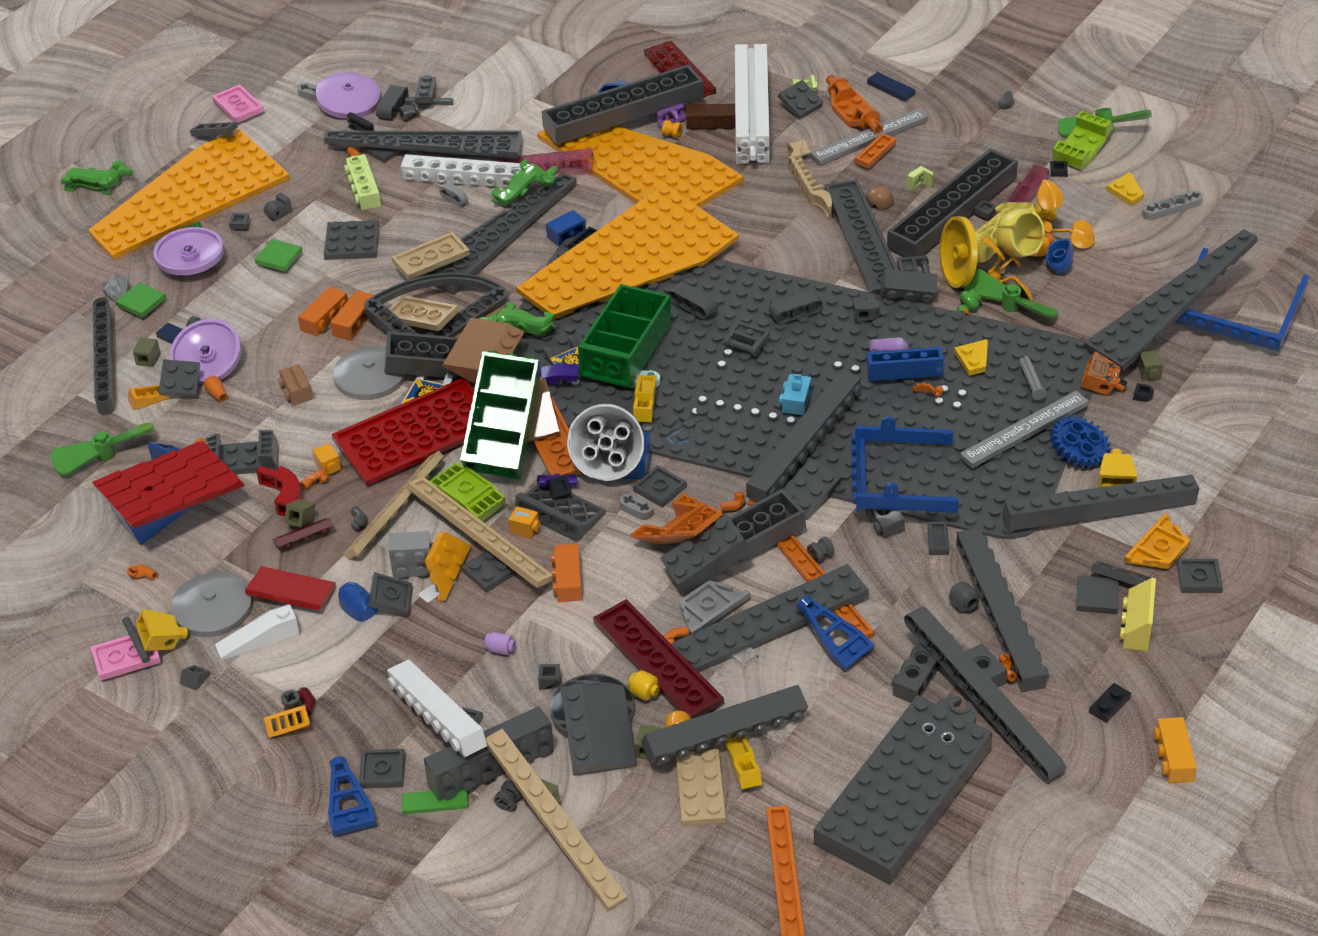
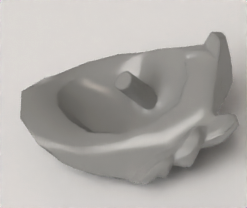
[103,274,128,301]

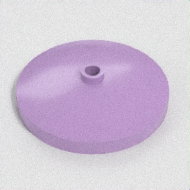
[316,72,380,119]
[153,227,224,275]
[170,319,242,385]

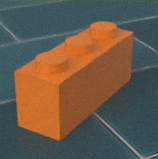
[298,286,348,337]
[330,290,376,341]
[551,543,582,602]

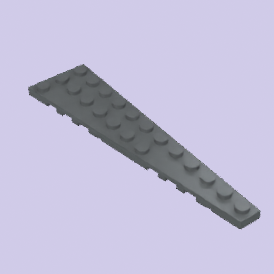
[324,130,522,160]
[417,173,577,293]
[1084,229,1258,371]

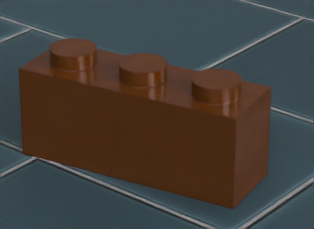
[686,104,735,129]

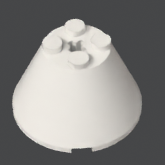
[567,404,644,481]

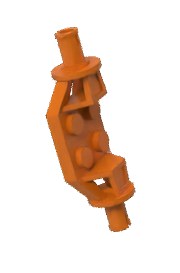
[826,75,883,134]

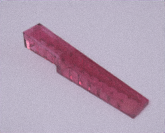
[496,148,594,173]
[1006,164,1049,203]

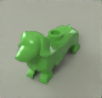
[491,158,558,206]
[61,160,133,195]
[479,302,557,336]

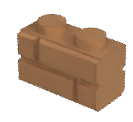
[277,364,313,405]

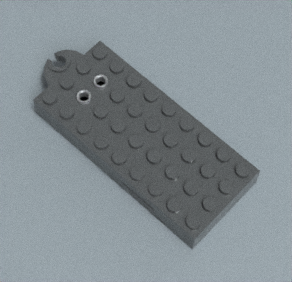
[813,695,992,885]

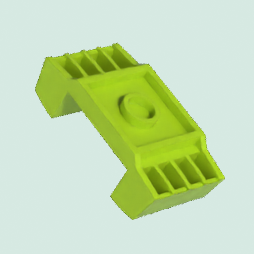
[1052,111,1113,171]
[430,462,505,522]

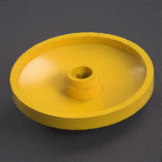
[940,216,978,288]

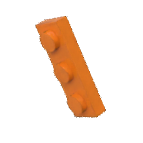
[855,133,896,169]

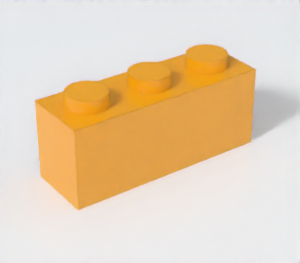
[1153,717,1197,783]

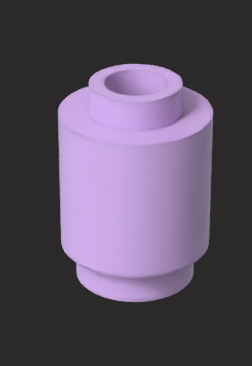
[484,632,516,655]

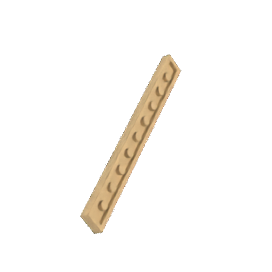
[408,477,553,588]
[485,728,627,911]

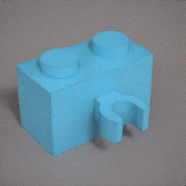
[779,374,811,415]

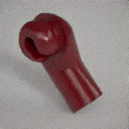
[297,687,316,716]

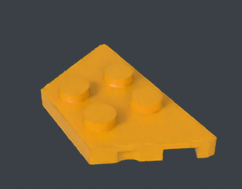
[1124,513,1190,569]
[425,532,471,602]

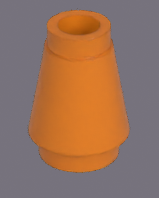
[204,375,228,402]

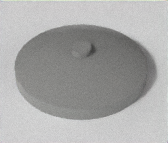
[333,346,407,400]
[171,572,252,637]

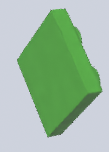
[254,239,302,272]
[115,282,166,318]

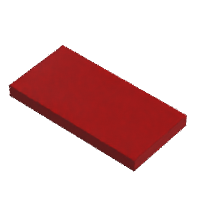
[245,566,336,611]

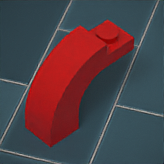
[256,466,302,517]

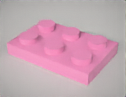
[212,84,264,123]
[91,633,161,681]

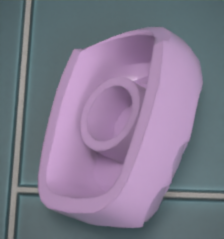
[868,337,909,352]

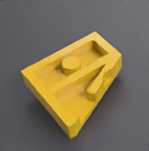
[1106,172,1144,206]
[954,339,988,376]

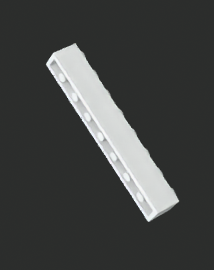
[387,659,487,757]

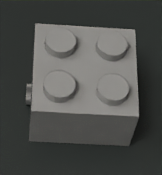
[388,531,433,578]

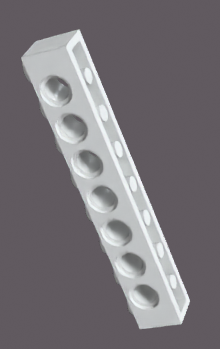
[400,154,535,190]

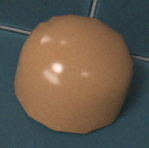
[866,186,894,210]

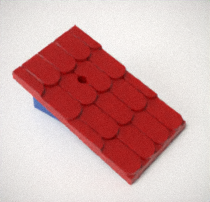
[92,442,245,545]

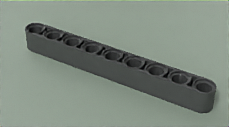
[93,297,115,415]

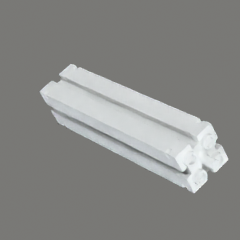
[735,44,769,164]

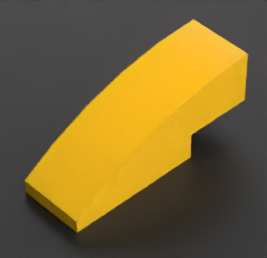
[633,375,657,422]
[724,737,762,790]

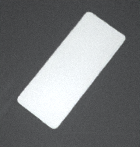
[418,581,457,602]

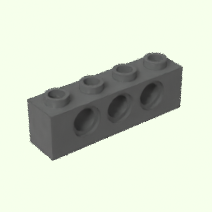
[891,634,953,703]

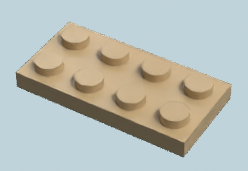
[392,232,470,280]
[382,295,460,331]
[676,749,726,826]

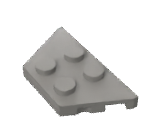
[679,580,750,634]

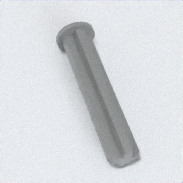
[1019,356,1047,400]

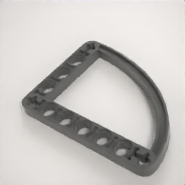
[364,273,508,337]

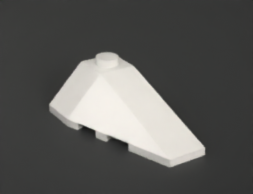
[215,604,299,661]

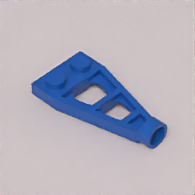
[796,595,875,671]
[328,756,376,836]

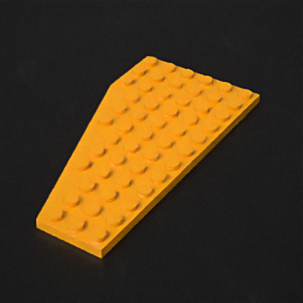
[537,125,744,207]
[88,128,290,260]

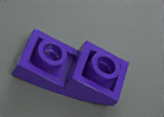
[541,364,579,385]

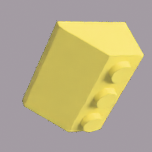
[1120,578,1156,652]

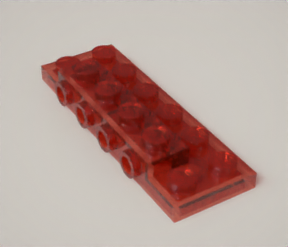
[644,41,716,103]

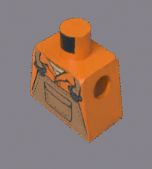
[1080,352,1127,395]

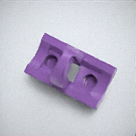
[655,103,686,128]

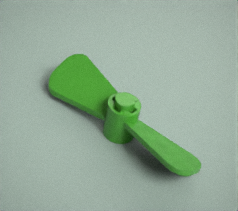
[1058,108,1152,138]
[964,269,1059,317]
[50,423,154,476]

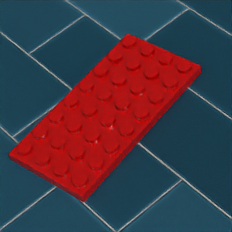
[332,378,474,486]

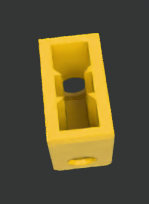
[1098,449,1137,488]
[135,609,188,651]

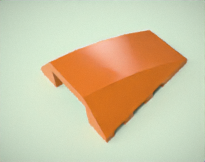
[630,493,723,544]

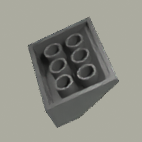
[560,684,637,776]

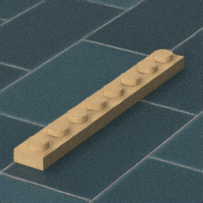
[343,451,444,560]

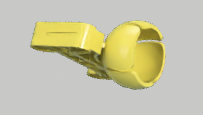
[975,202,1045,263]

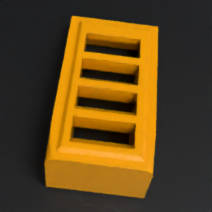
[128,385,170,410]
[264,705,310,738]

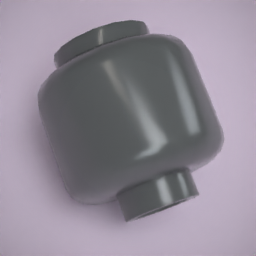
[949,582,979,612]

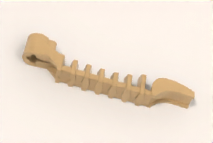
[787,139,832,219]

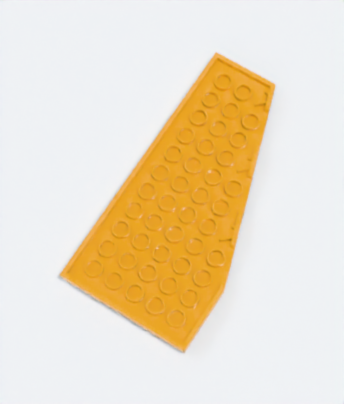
[516,184,739,319]

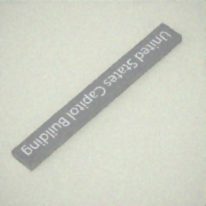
[810,108,928,165]
[960,391,1089,468]

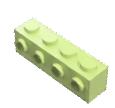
[344,154,381,210]

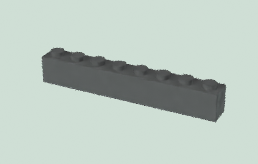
[641,685,808,765]

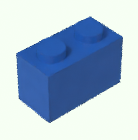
[546,210,586,247]

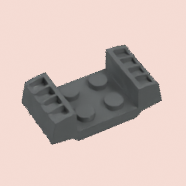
[206,430,278,475]

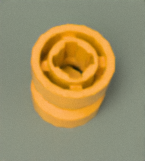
[662,120,683,139]

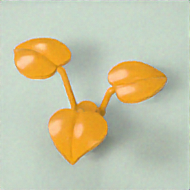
[1028,180,1095,257]
[981,236,1033,301]

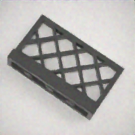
[515,485,606,542]

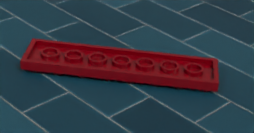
[593,599,724,719]

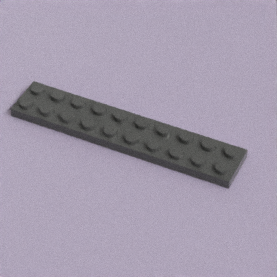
[825,179,899,295]
[672,564,869,672]

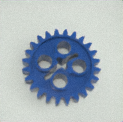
[1050,415,1111,469]

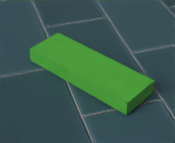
[402,790,468,815]

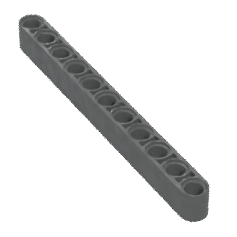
[904,607,1066,782]

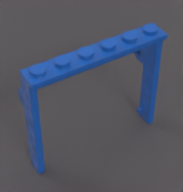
[1174,247,1309,351]
[851,416,959,513]

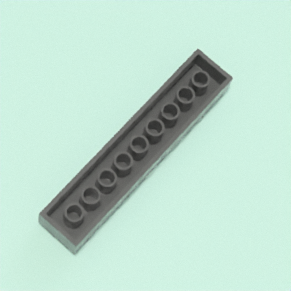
[541,64,704,144]
[887,148,1018,257]

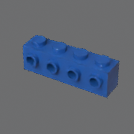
[866,347,944,381]

